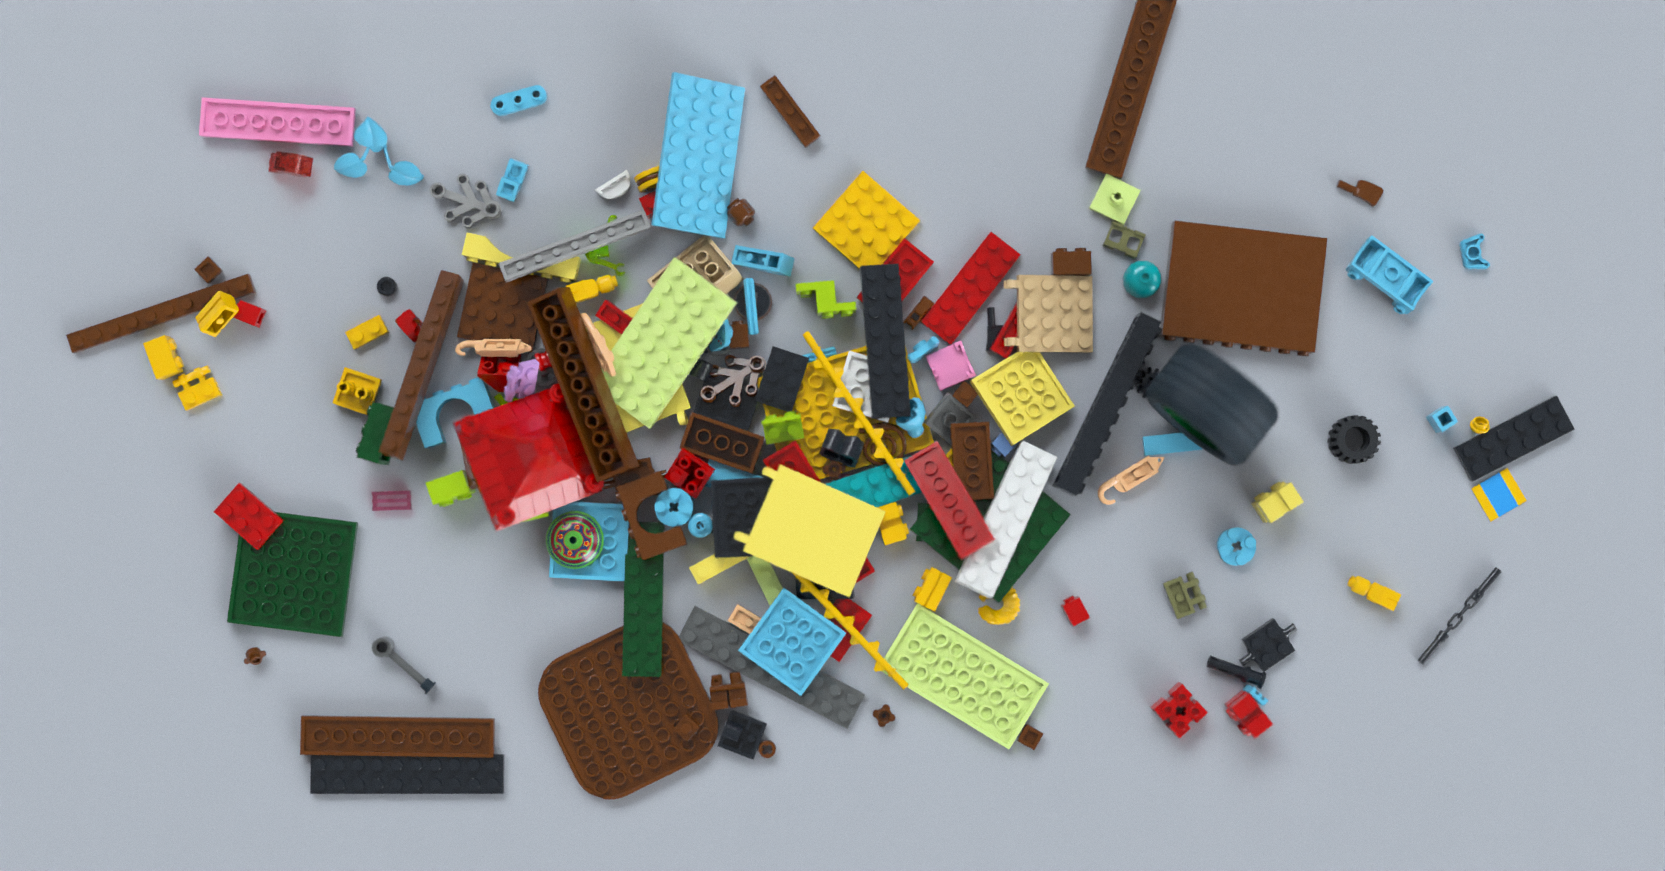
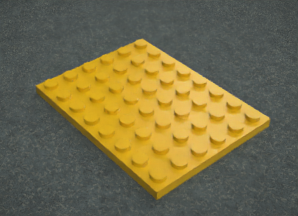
[757,346,934,479]

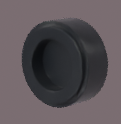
[377,277,397,296]

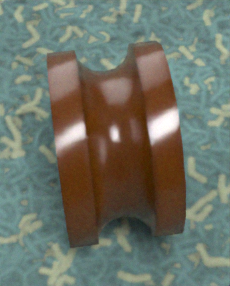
[758,740,776,758]

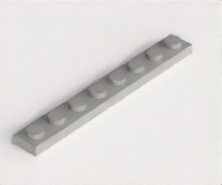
[499,210,651,282]

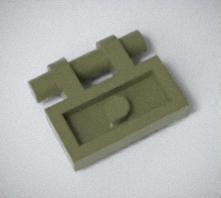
[1162,571,1207,619]

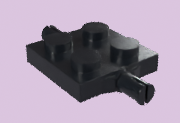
[1239,618,1297,672]

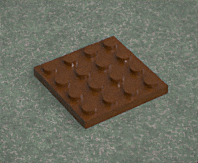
[457,262,548,353]

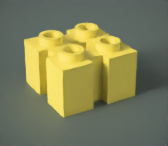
[1251,481,1304,523]

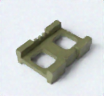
[1102,221,1146,259]

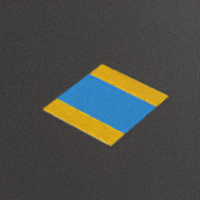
[1471,468,1527,522]

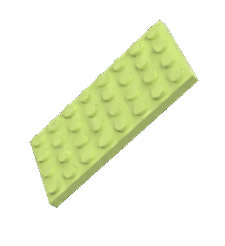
[601,257,737,429]
[881,603,1049,749]

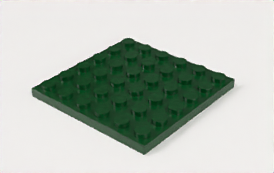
[909,450,1071,603]
[227,512,358,637]

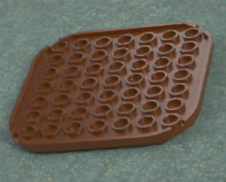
[538,622,718,800]

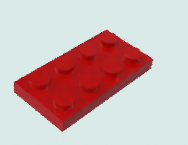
[856,238,934,302]

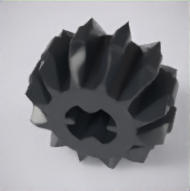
[1135,367,1159,398]

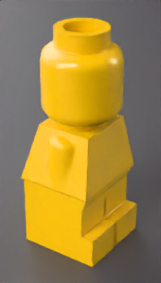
[566,274,619,304]
[1347,576,1402,611]

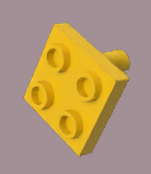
[332,367,382,415]

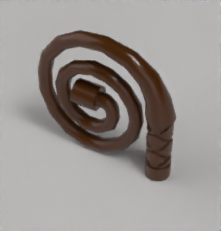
[859,422,907,466]

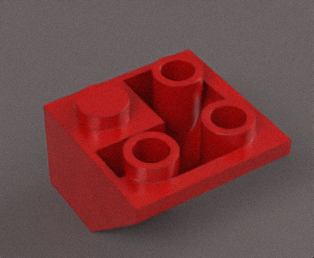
[477,353,522,392]
[664,448,715,499]

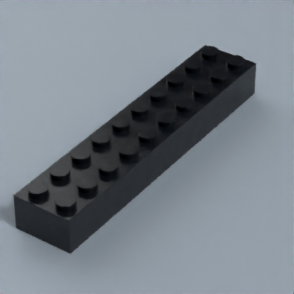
[1052,312,1162,496]

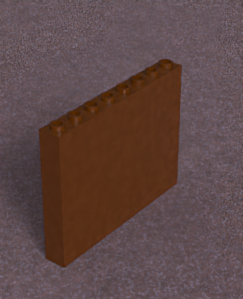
[1159,220,1328,357]

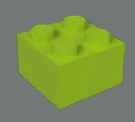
[425,470,476,507]

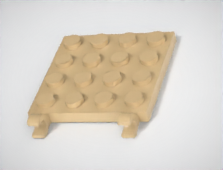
[1004,275,1093,353]

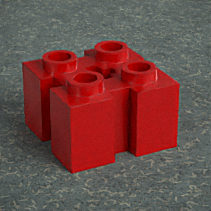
[1150,682,1208,739]
[1224,690,1274,739]

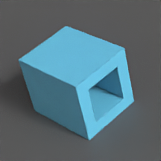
[1426,406,1458,433]

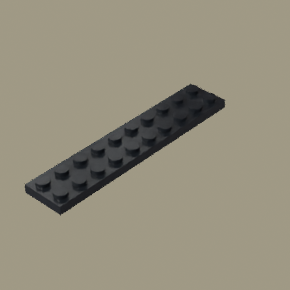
[310,754,504,794]

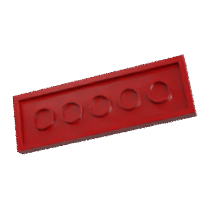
[921,232,1021,345]
[904,441,996,559]

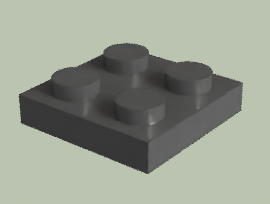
[923,393,976,446]

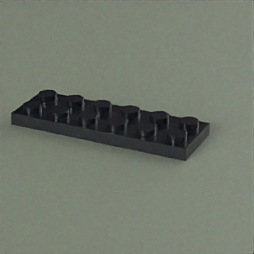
[1453,395,1575,482]

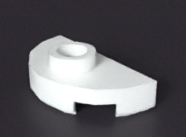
[595,170,630,199]

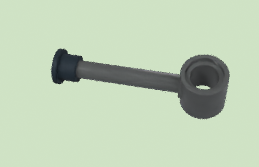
[372,636,436,694]

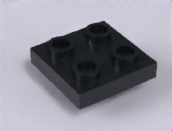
[718,709,767,760]

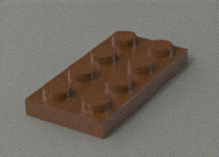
[950,422,994,500]

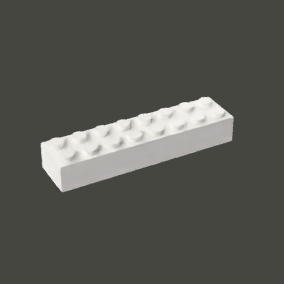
[954,440,1057,598]

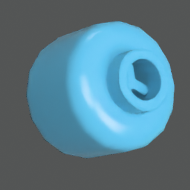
[688,513,713,538]

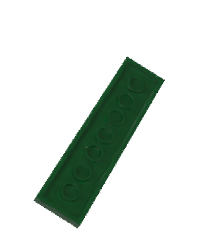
[622,522,665,677]

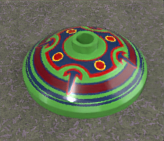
[546,511,604,569]

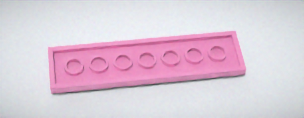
[199,98,356,147]

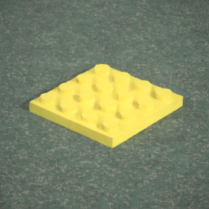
[970,352,1075,446]

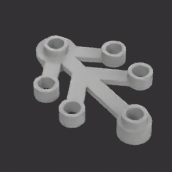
[430,174,502,228]

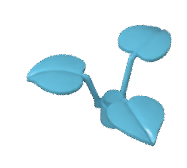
[334,116,424,186]

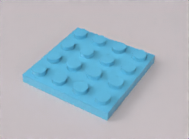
[549,502,629,581]
[738,588,846,696]

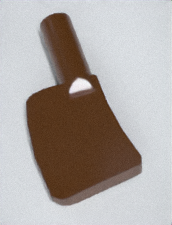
[1336,180,1384,207]

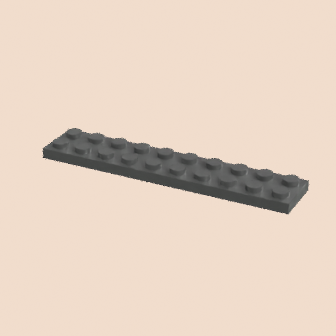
[679,606,865,729]

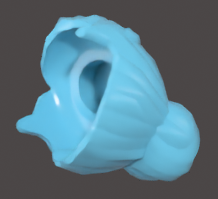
[896,397,926,438]

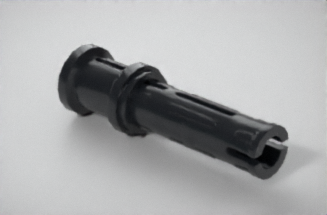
[1206,655,1267,689]

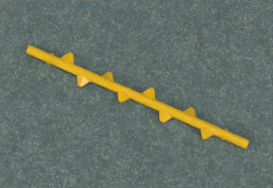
[802,331,915,496]
[791,572,909,690]

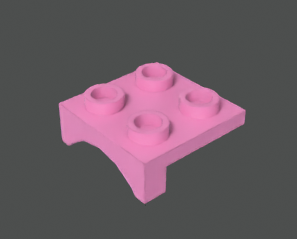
[925,341,976,391]

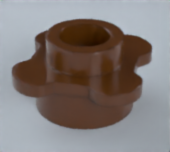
[823,460,846,481]
[244,647,266,665]
[873,704,895,727]

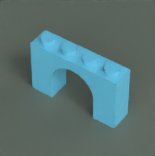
[416,377,495,449]

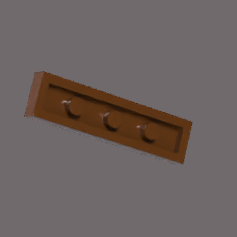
[760,75,821,148]

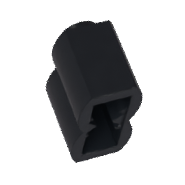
[819,429,864,468]

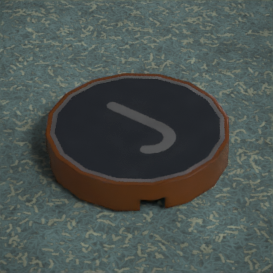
[734,283,772,320]

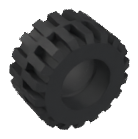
[1327,415,1381,464]

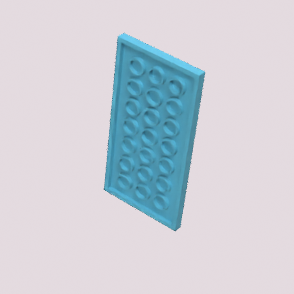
[651,72,745,239]

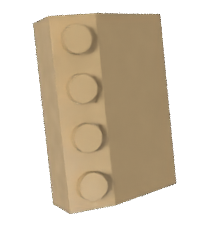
[647,235,744,294]

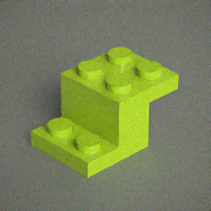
[796,280,856,319]

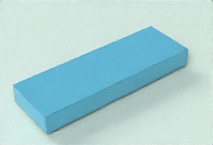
[1142,433,1202,456]

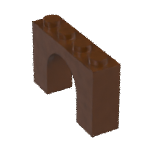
[615,471,688,560]

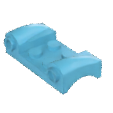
[1346,235,1433,315]

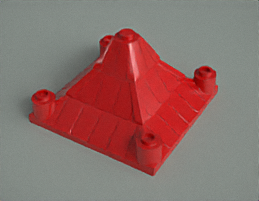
[452,384,604,532]

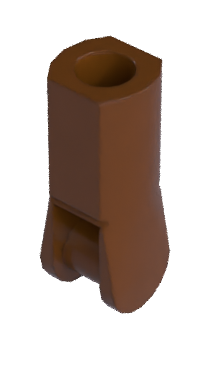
[903,296,934,330]

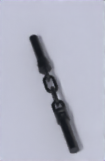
[1417,567,1502,665]

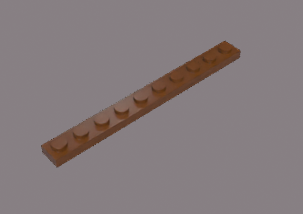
[66,274,256,353]

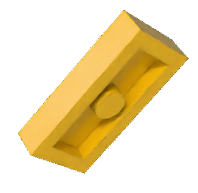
[345,315,389,350]

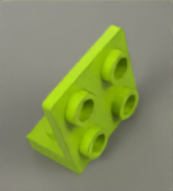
[762,411,804,445]

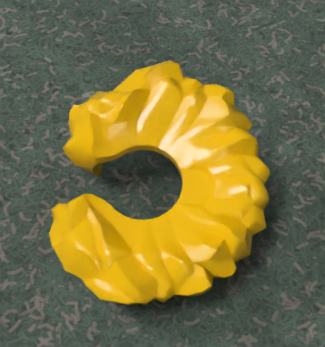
[978,587,1020,625]

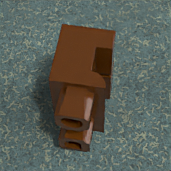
[709,672,748,711]

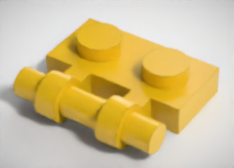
[172,365,222,411]

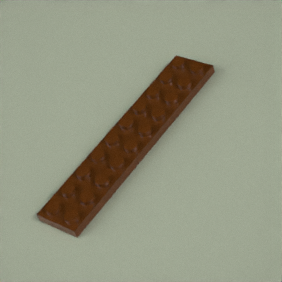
[1085,0,1177,179]
[300,715,495,758]

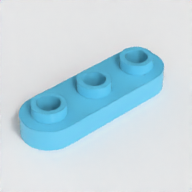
[490,85,547,116]

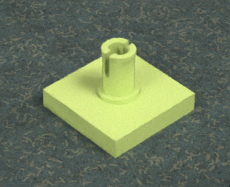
[1089,174,1141,225]

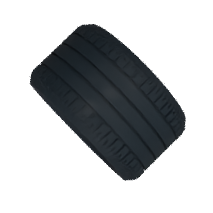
[1146,343,1278,466]

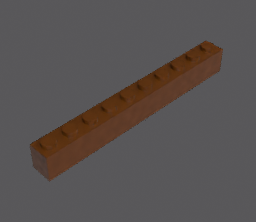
[379,270,464,461]

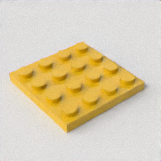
[813,171,920,269]

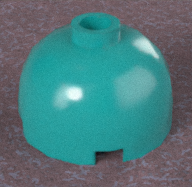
[1123,260,1162,299]

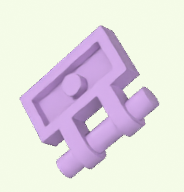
[504,359,539,402]

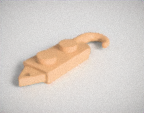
[580,313,616,376]
[455,339,531,358]
[1098,455,1164,505]

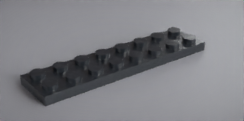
[860,264,911,419]

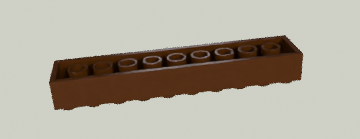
[527,287,639,482]

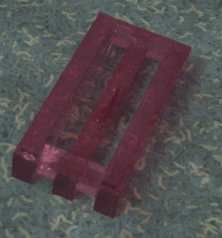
[372,491,412,511]

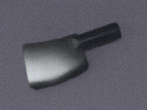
[986,307,1003,351]

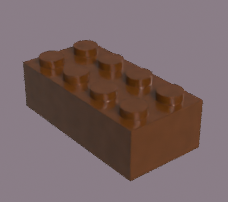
[679,412,765,474]

